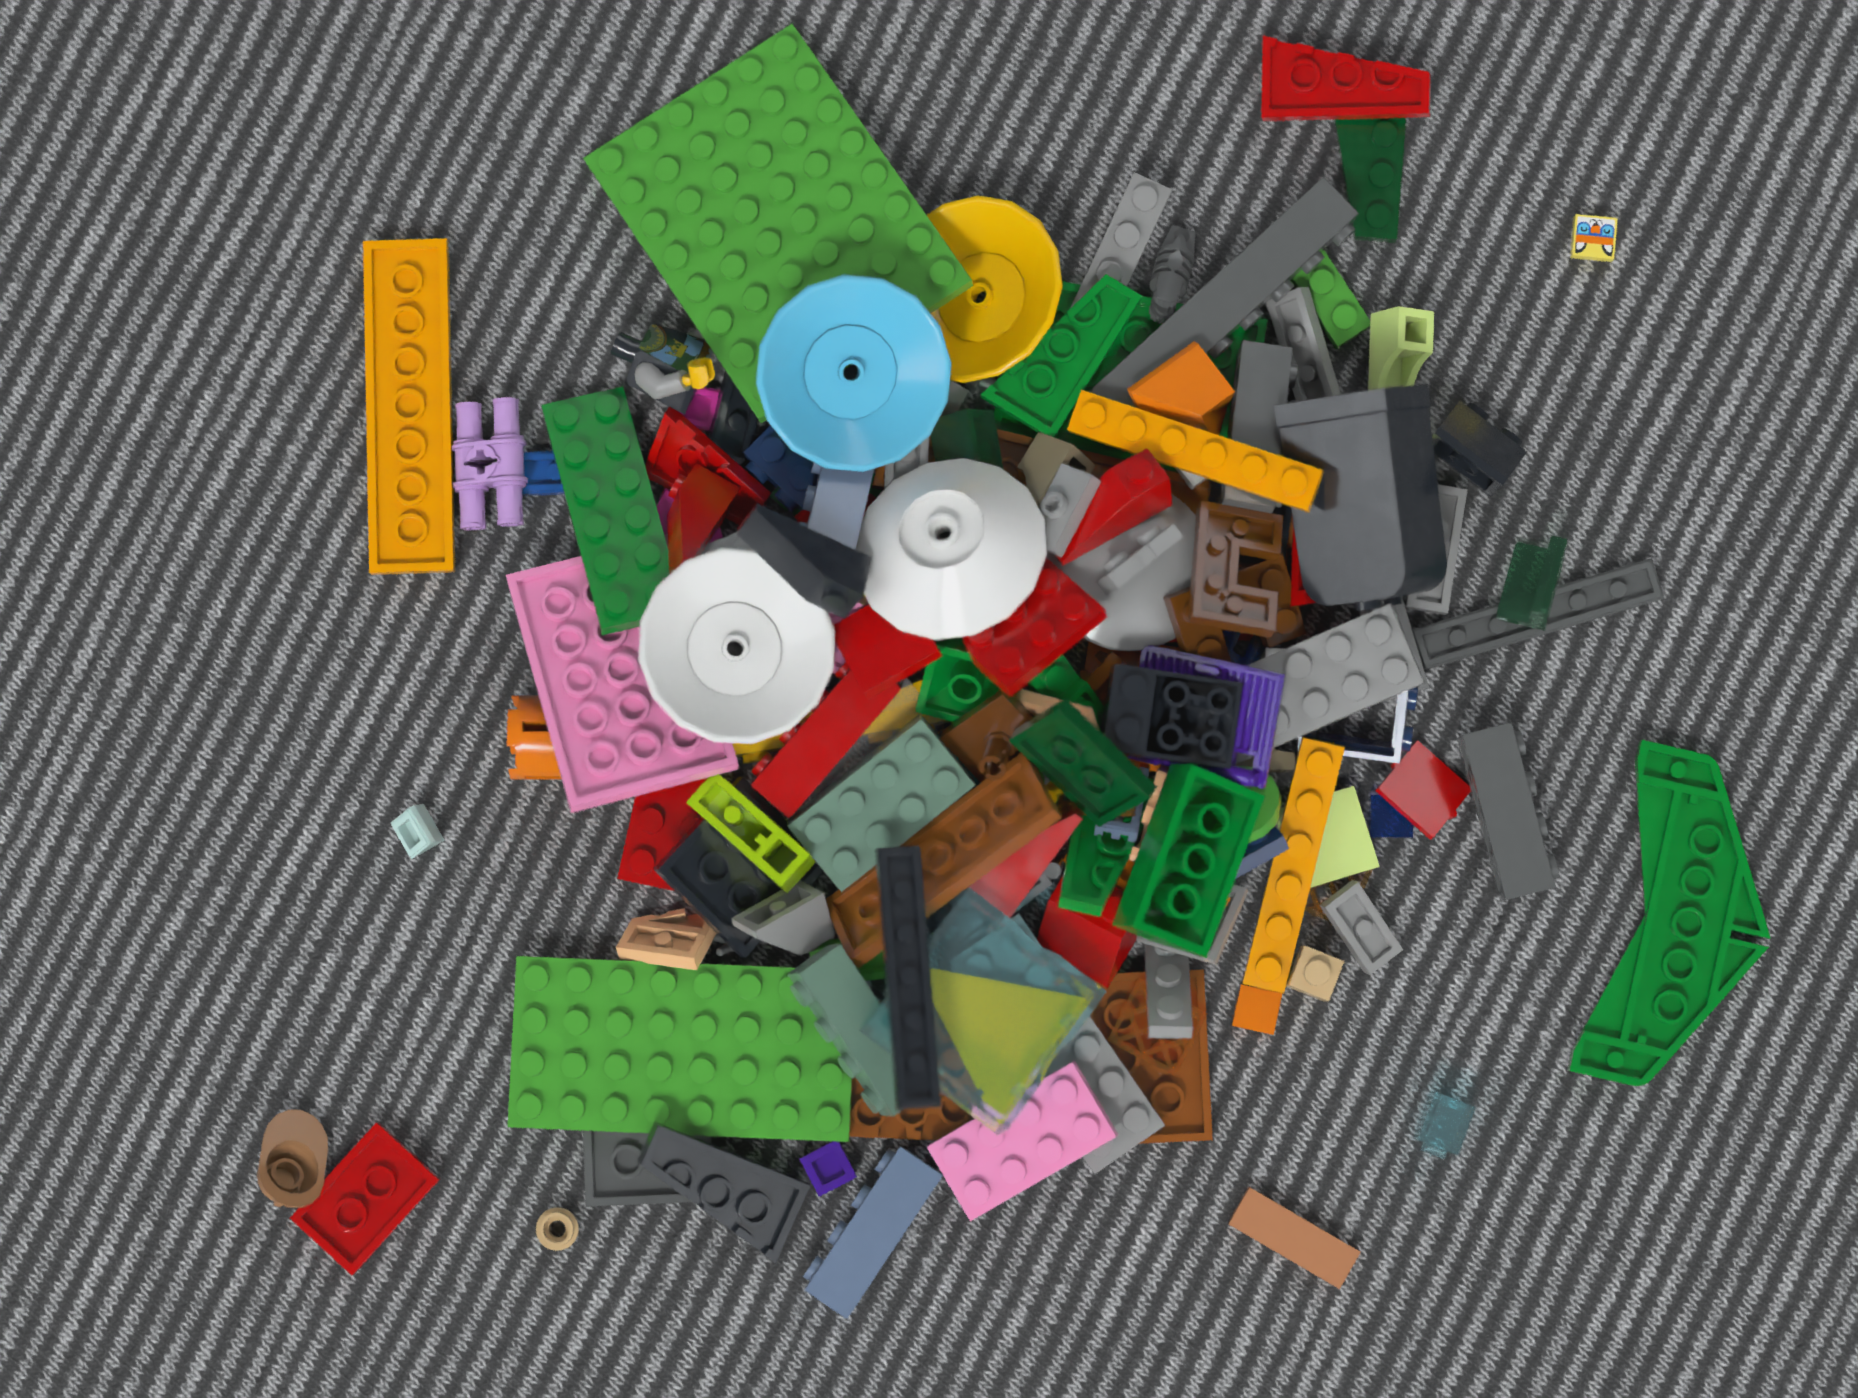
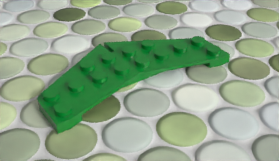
[1567,740,1771,1086]

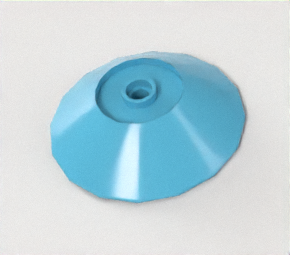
[756,274,952,472]

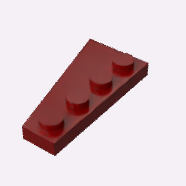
[1261,36,1431,121]

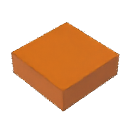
[1231,984,1282,1035]

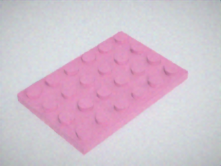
[506,534,738,813]

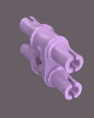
[451,397,528,530]

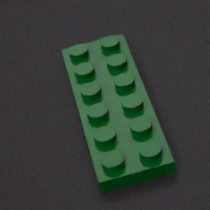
[541,386,669,635]

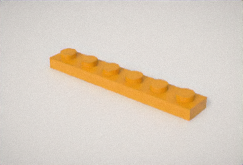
[1067,390,1324,513]
[1242,736,1345,994]

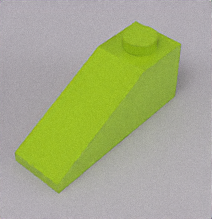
[687,774,816,893]

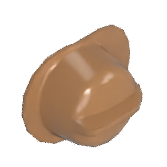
[257,1110,328,1208]

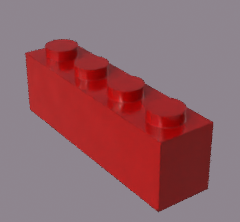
[751,661,902,819]

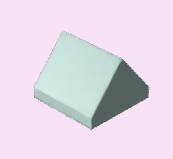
[391,804,444,859]

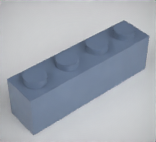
[799,462,874,550]
[803,1146,943,1319]

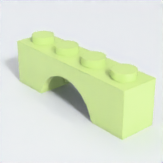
[1368,306,1434,390]

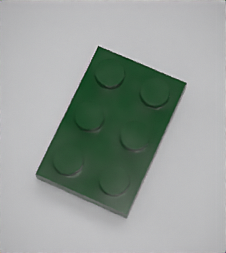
[1009,698,1157,827]

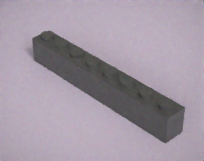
[1089,177,1358,446]

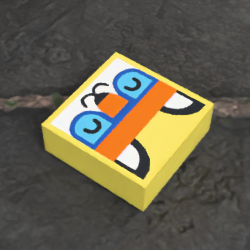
[1570,214,1617,262]

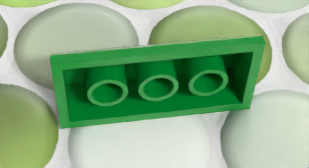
[1112,764,1265,958]

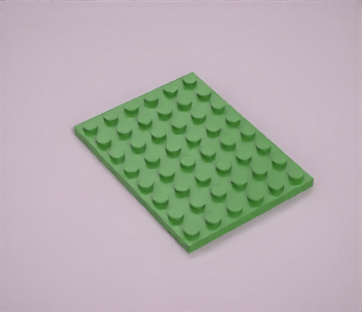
[583,24,973,423]

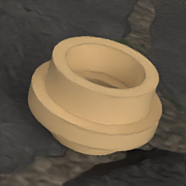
[536,1207,579,1251]

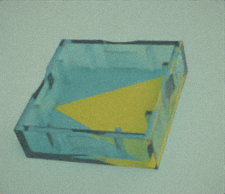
[860,887,1107,1135]

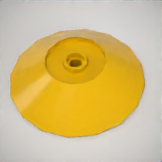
[927,195,1063,383]

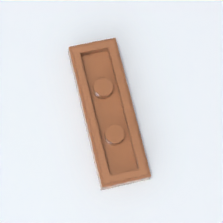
[1227,1187,1361,1289]

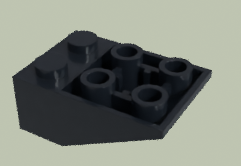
[1101,664,1243,769]

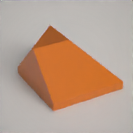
[1127,341,1235,435]

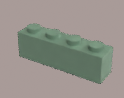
[788,944,902,1116]

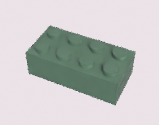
[788,713,975,892]

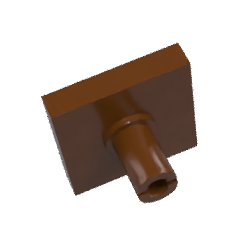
[939,689,1038,783]

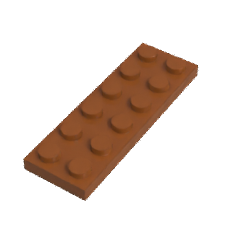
[826,753,1062,968]

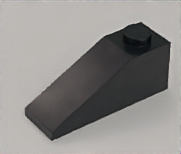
[737,504,872,618]

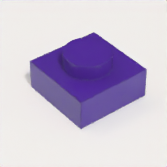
[800,1141,857,1197]

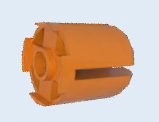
[507,695,562,780]

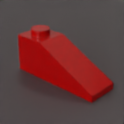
[1055,448,1173,566]
[667,463,740,575]
[965,807,1084,921]

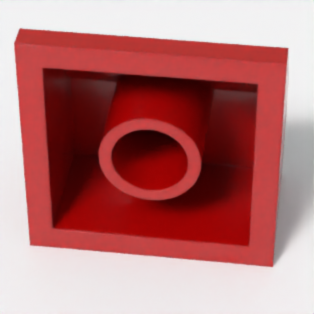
[1037,877,1137,989]

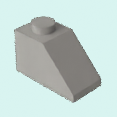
[731,880,835,955]

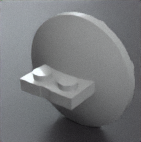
[1046,494,1196,652]

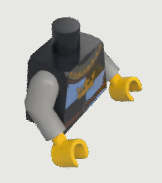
[610,324,715,414]

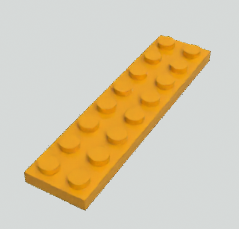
[363,238,455,575]

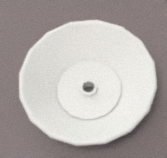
[856,458,1047,640]
[639,548,835,744]

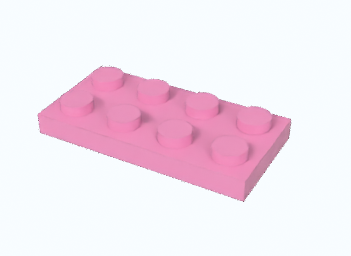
[927,1060,1119,1221]

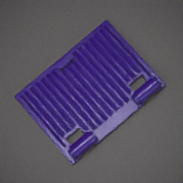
[1126,645,1285,789]

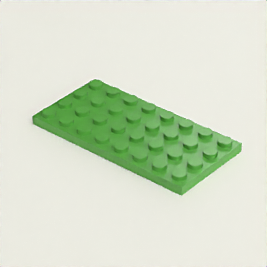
[507,956,852,1142]

